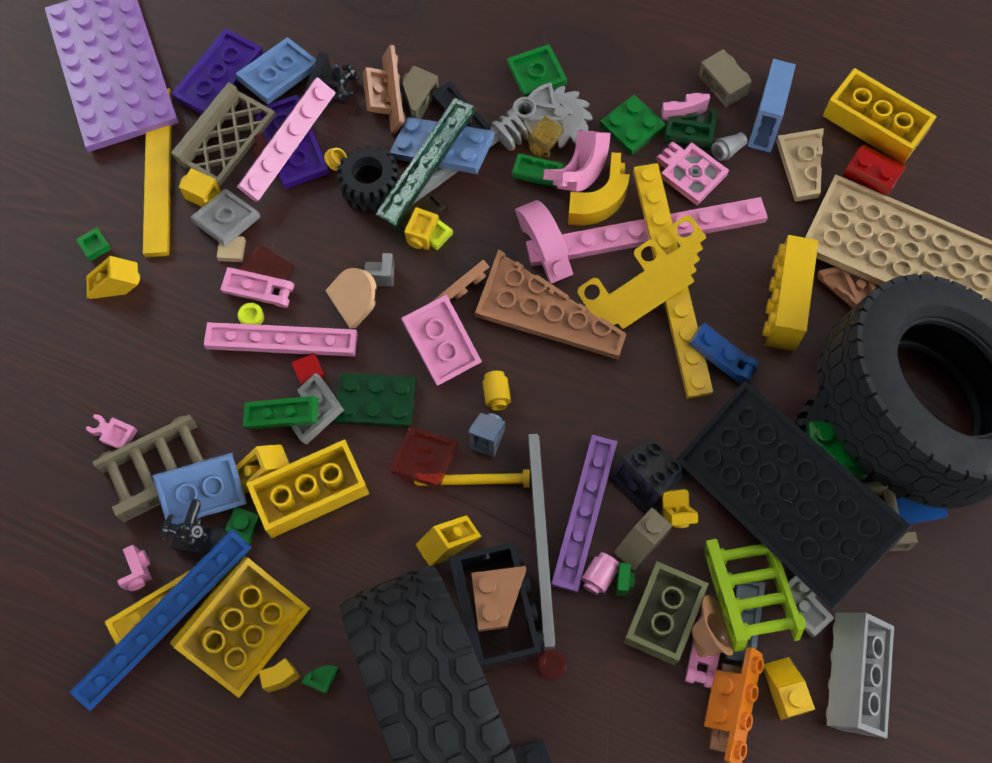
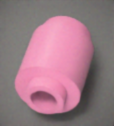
[581,552,619,595]

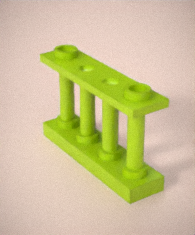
[704,539,806,652]

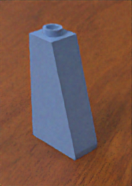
[748,59,796,152]

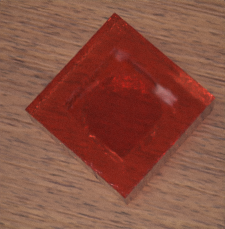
[253,133,267,158]

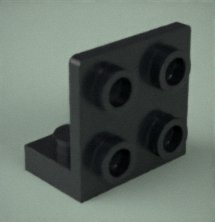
[608,437,688,513]

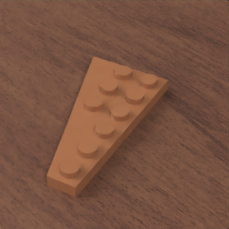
[475,249,626,360]

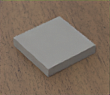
[191,189,260,246]

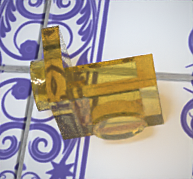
[528,115,564,158]

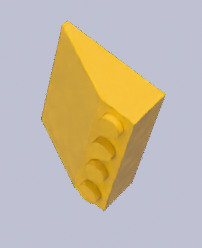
[170,556,310,698]

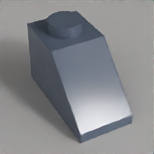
[468,413,505,457]

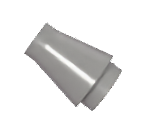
[711,132,747,161]

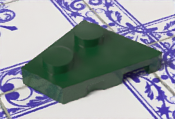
[664,109,718,149]

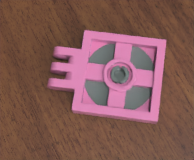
[656,142,729,206]

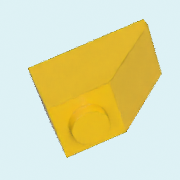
[86,256,140,299]
[236,445,289,494]
[416,515,481,566]
[763,657,815,720]

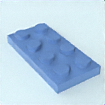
[389,117,494,174]

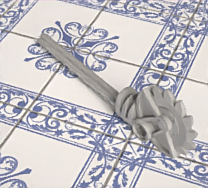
[382,83,593,221]

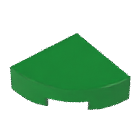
[301,665,340,695]

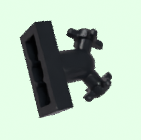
[305,52,359,104]
[161,499,228,555]

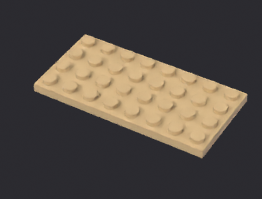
[805,174,992,302]

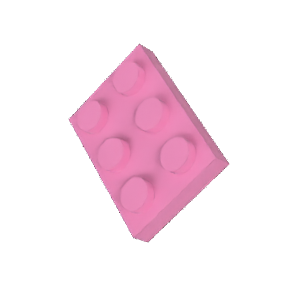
[401,294,482,386]

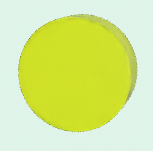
[238,303,264,325]

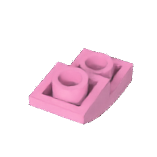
[661,93,710,123]

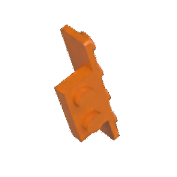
[704,647,764,763]

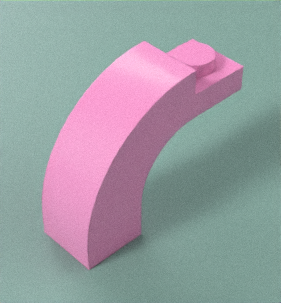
[543,130,611,191]
[515,200,573,284]

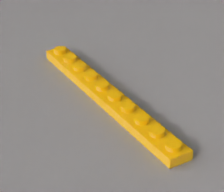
[633,163,713,399]

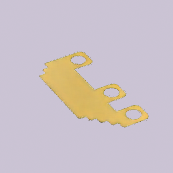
[577,215,706,329]

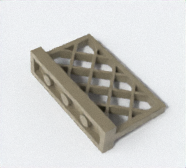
[171,82,276,186]

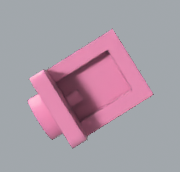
[117,545,152,591]

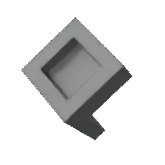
[365,253,395,287]

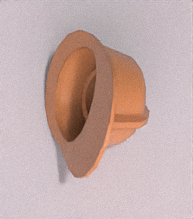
[691,595,733,658]

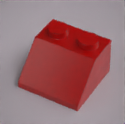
[842,144,907,196]

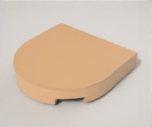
[325,268,377,328]

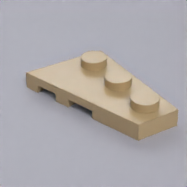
[776,128,824,202]

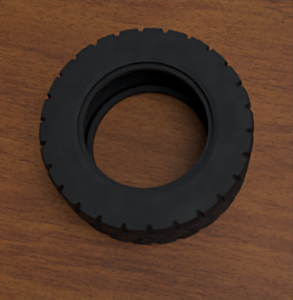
[338,565,517,763]

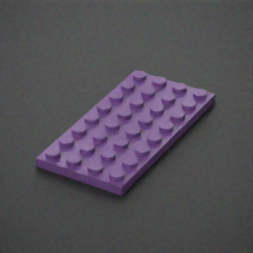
[45,0,179,152]

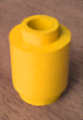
[482,371,511,411]

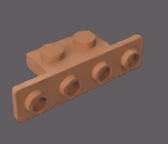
[363,45,405,134]

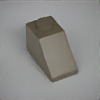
[401,65,439,119]
[613,508,672,572]

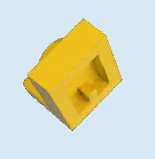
[404,207,439,250]

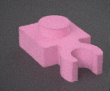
[86,414,137,449]

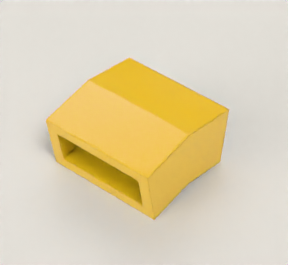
[259,658,300,693]

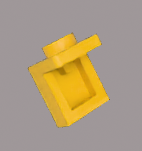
[662,489,698,528]

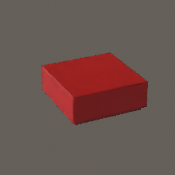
[291,353,325,386]

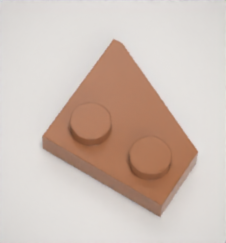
[817,267,876,308]
[471,566,526,632]

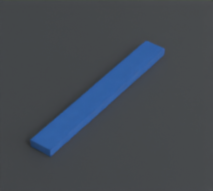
[69,528,252,711]

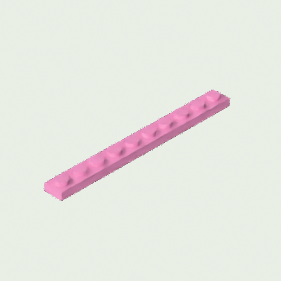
[526,197,768,267]

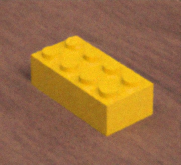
[823,68,937,165]
[762,235,818,351]
[246,439,369,538]

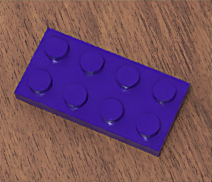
[171,28,264,114]
[255,95,330,189]

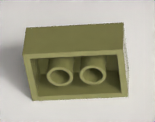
[623,561,709,666]

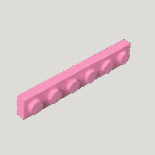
[237,77,336,202]
[204,322,358,357]

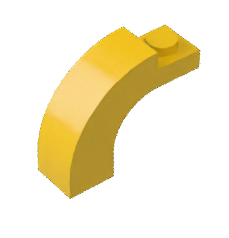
[568,152,630,225]

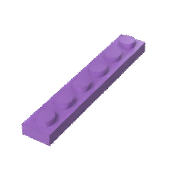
[551,435,617,593]

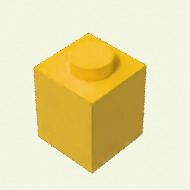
[179,168,221,207]

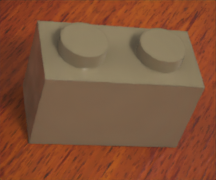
[698,49,752,108]

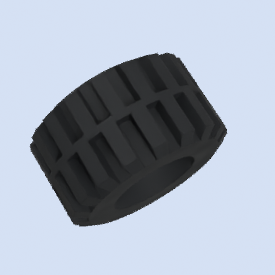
[337,145,400,212]

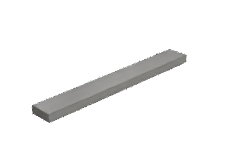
[528,434,555,651]

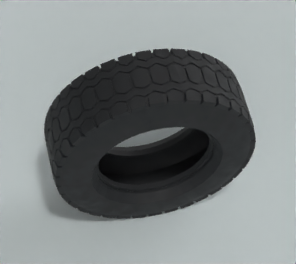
[817,274,992,509]

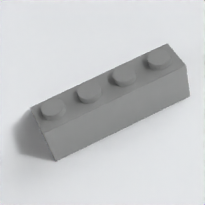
[826,613,894,739]

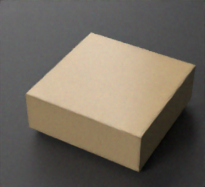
[217,236,246,262]

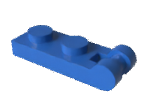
[689,323,760,385]

